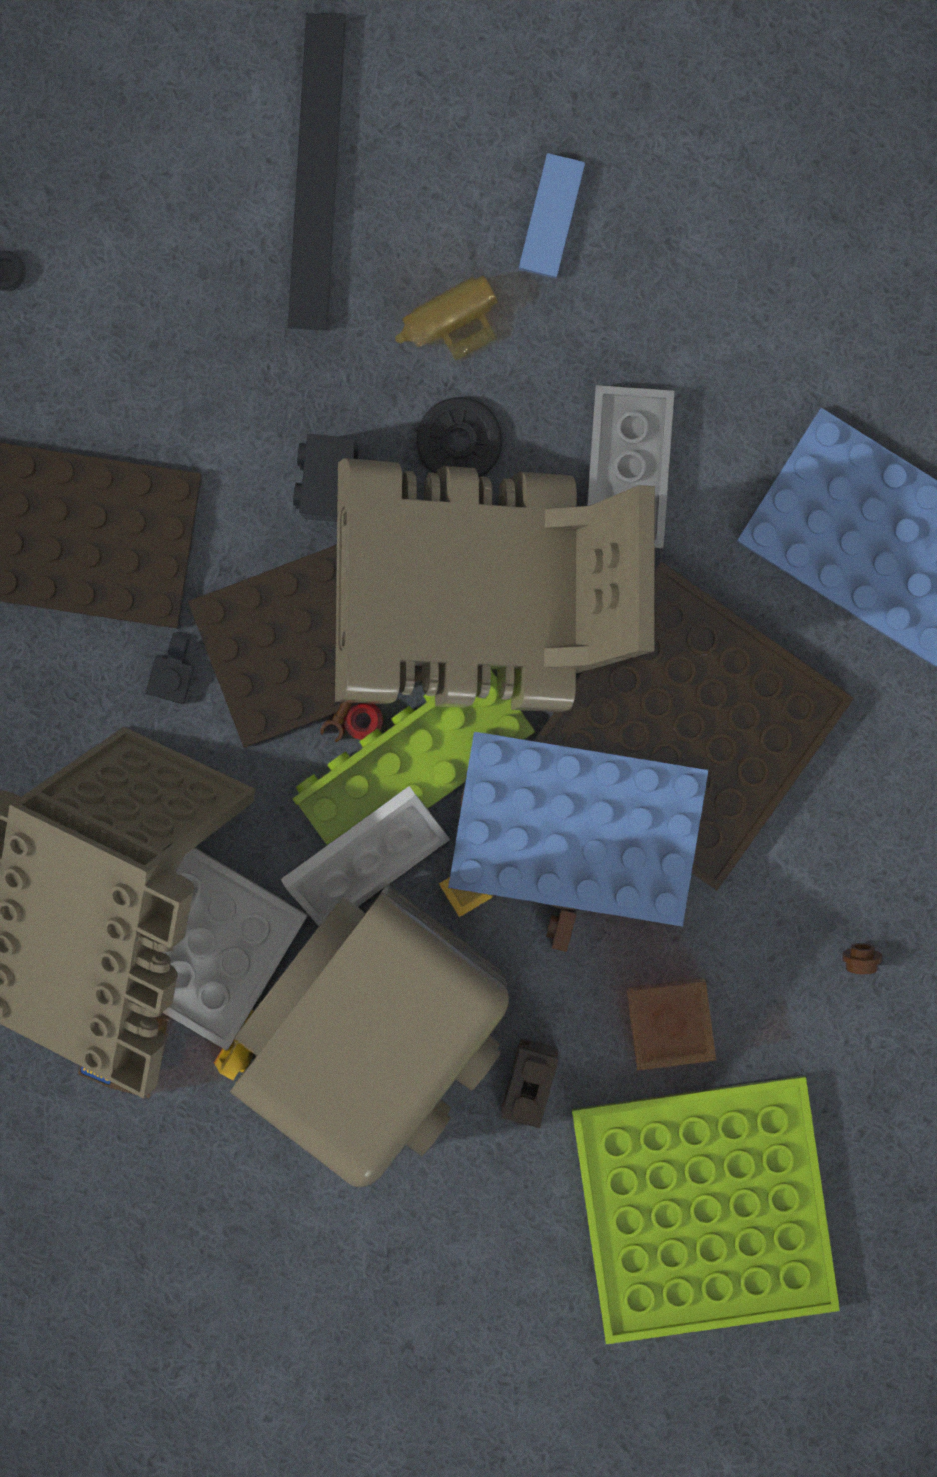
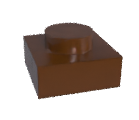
[546,909,577,952]

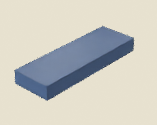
[519,153,585,279]

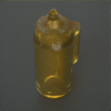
[395,275,498,361]

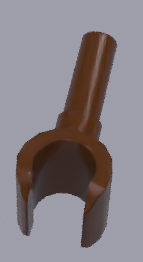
[320,702,352,742]

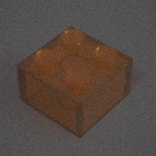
[625,977,716,1071]

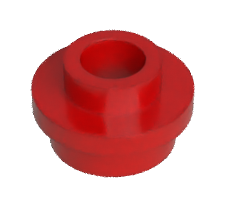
[344,703,383,740]

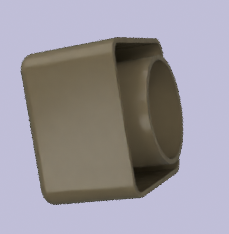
[230,884,509,1187]

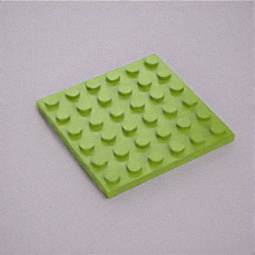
[572,1075,840,1344]

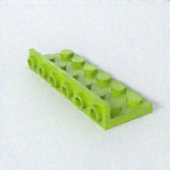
[293,670,535,845]

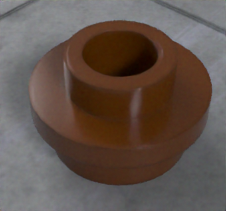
[842,943,882,974]

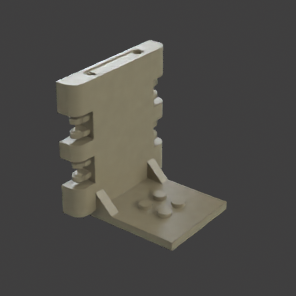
[335,458,655,712]
[0,727,256,1099]

